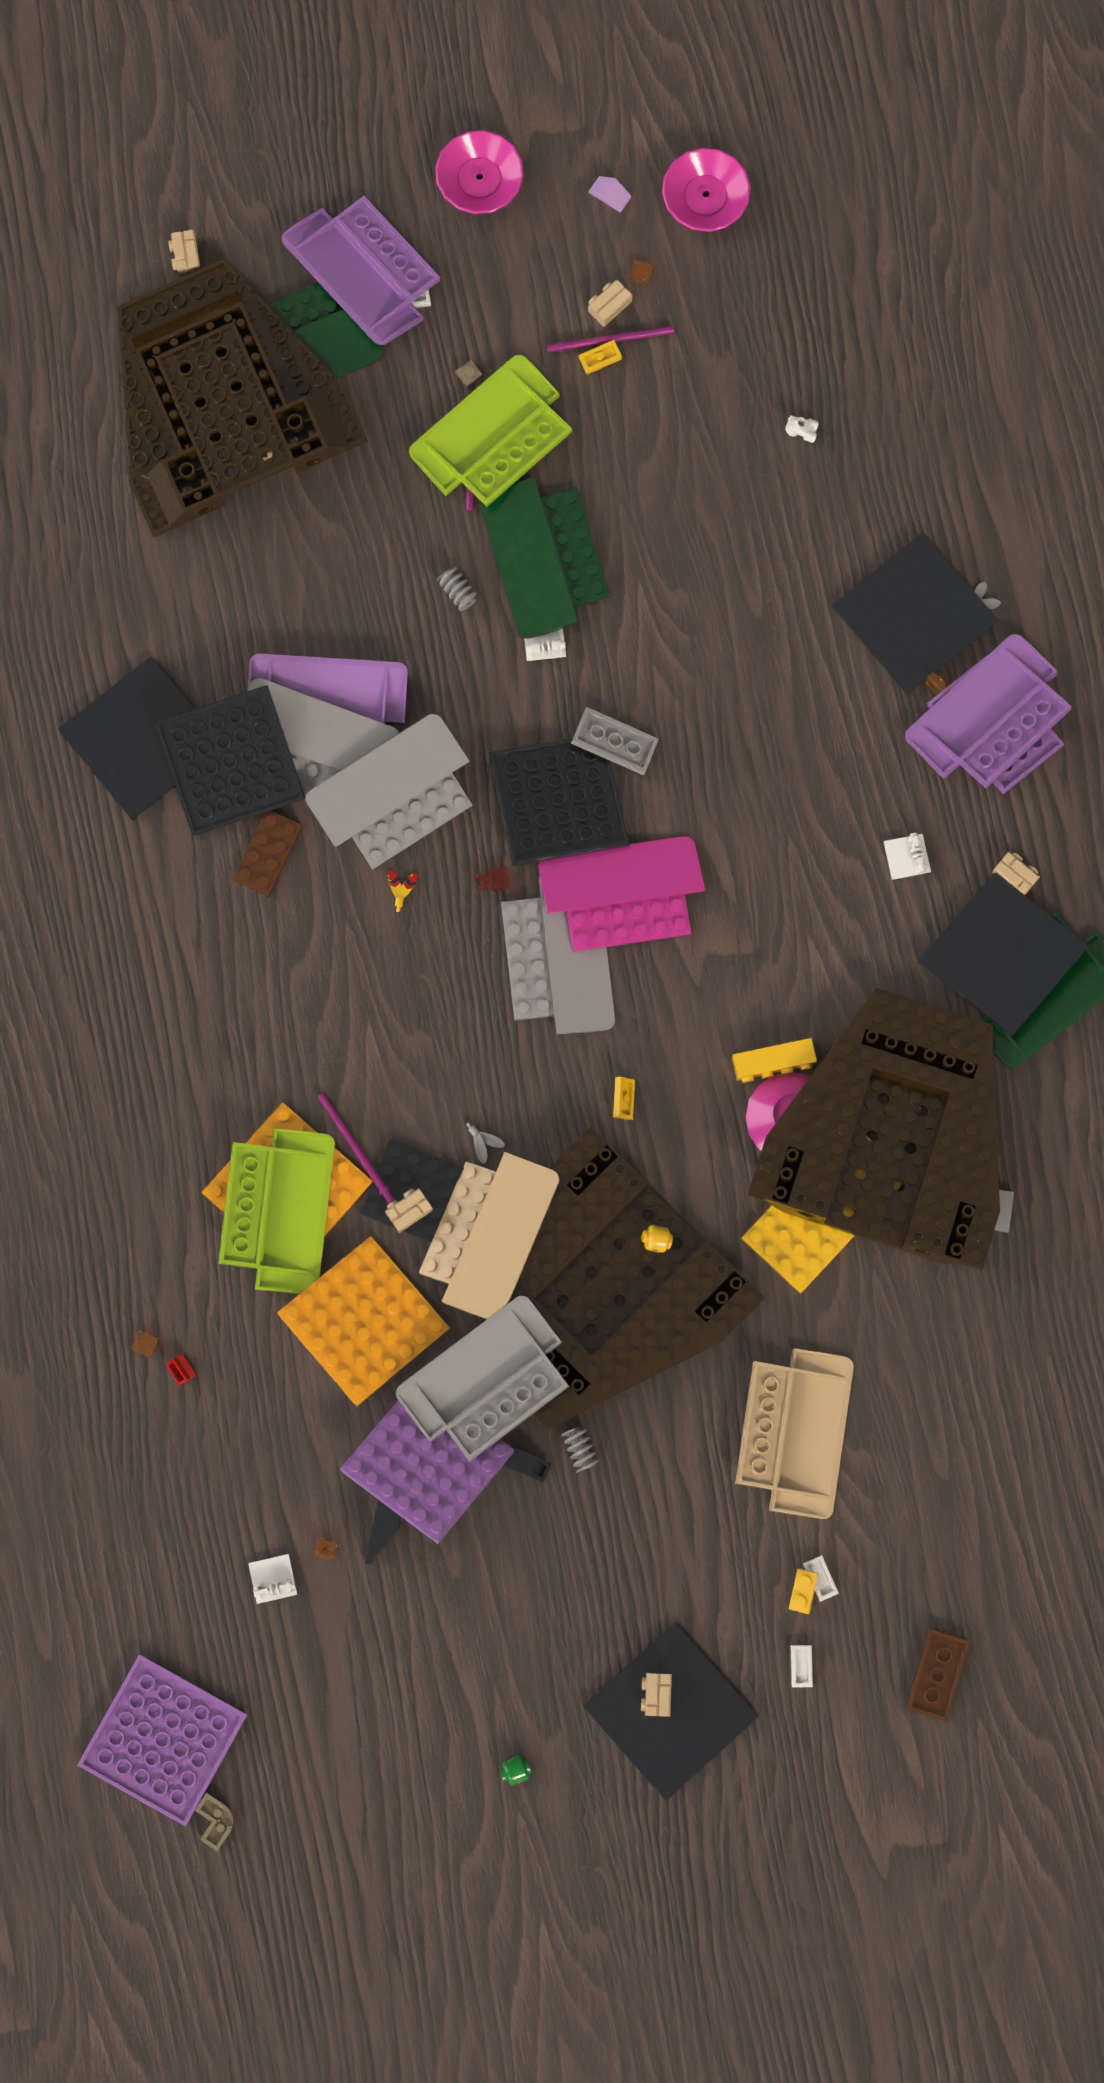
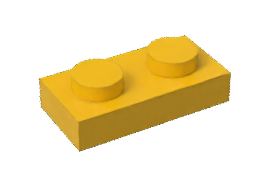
[578,340,622,375]
[613,1077,635,1120]
[789,1568,819,1614]

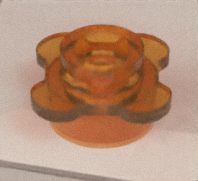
[314,1538,337,1561]

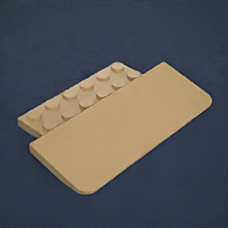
[419,1152,559,1319]
[735,1348,854,1519]

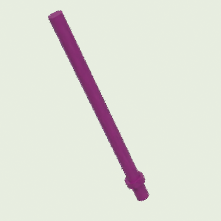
[547,326,674,353]
[318,1093,396,1204]

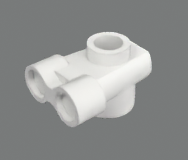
[786,415,818,443]

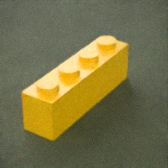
[732,1038,817,1083]

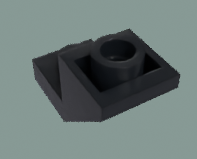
[503,1446,551,1483]

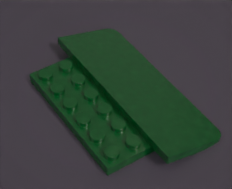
[232,283,382,391]
[480,477,610,639]
[981,911,1104,1068]

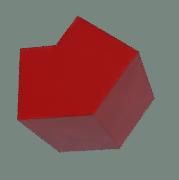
[166,1354,197,1386]

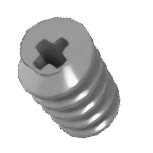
[436,567,477,611]
[561,1427,599,1473]

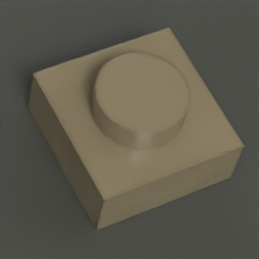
[455,360,483,388]

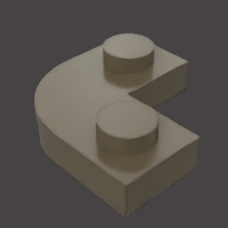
[195,1793,233,1852]

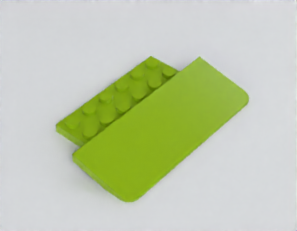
[409,355,572,507]
[218,1128,335,1294]

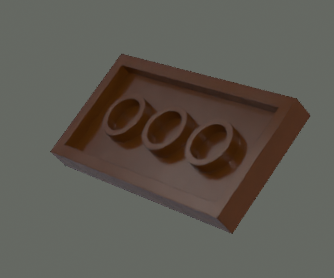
[232,811,303,897]
[906,1629,970,1722]

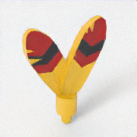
[388,870,418,912]

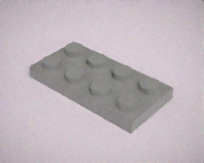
[571,707,659,775]

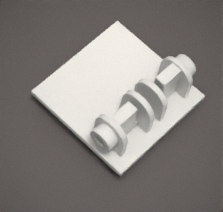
[524,629,566,661]
[884,833,931,880]
[248,1554,297,1604]

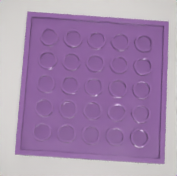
[340,1400,514,1544]
[77,1654,247,1827]

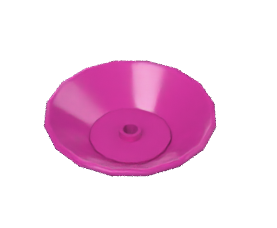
[435,130,524,214]
[662,148,751,232]
[745,1072,811,1151]

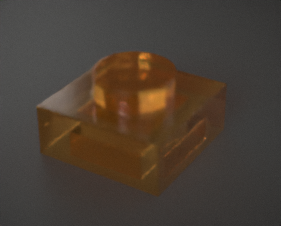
[629,260,654,285]
[925,672,946,695]
[131,1331,159,1358]

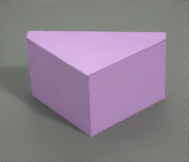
[589,176,631,213]

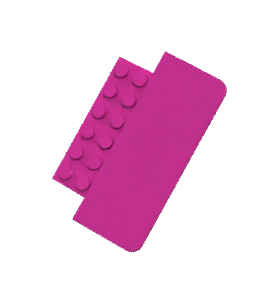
[538,836,705,952]

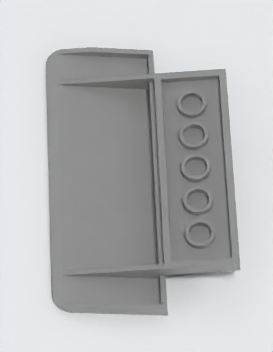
[247,678,399,801]
[306,714,472,870]
[501,877,615,1034]
[396,1296,569,1461]

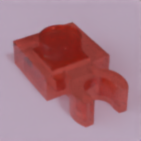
[474,867,511,892]

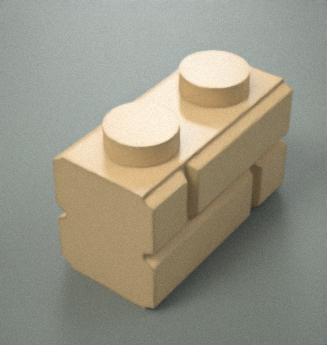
[168,230,201,277]
[588,280,633,327]
[992,852,1040,895]
[385,1188,433,1233]
[641,1673,672,1717]

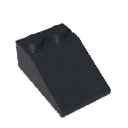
[365,1502,405,1565]

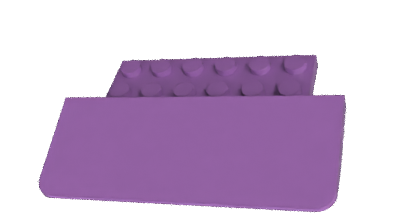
[282,196,440,345]
[905,634,1071,788]
[248,654,408,724]

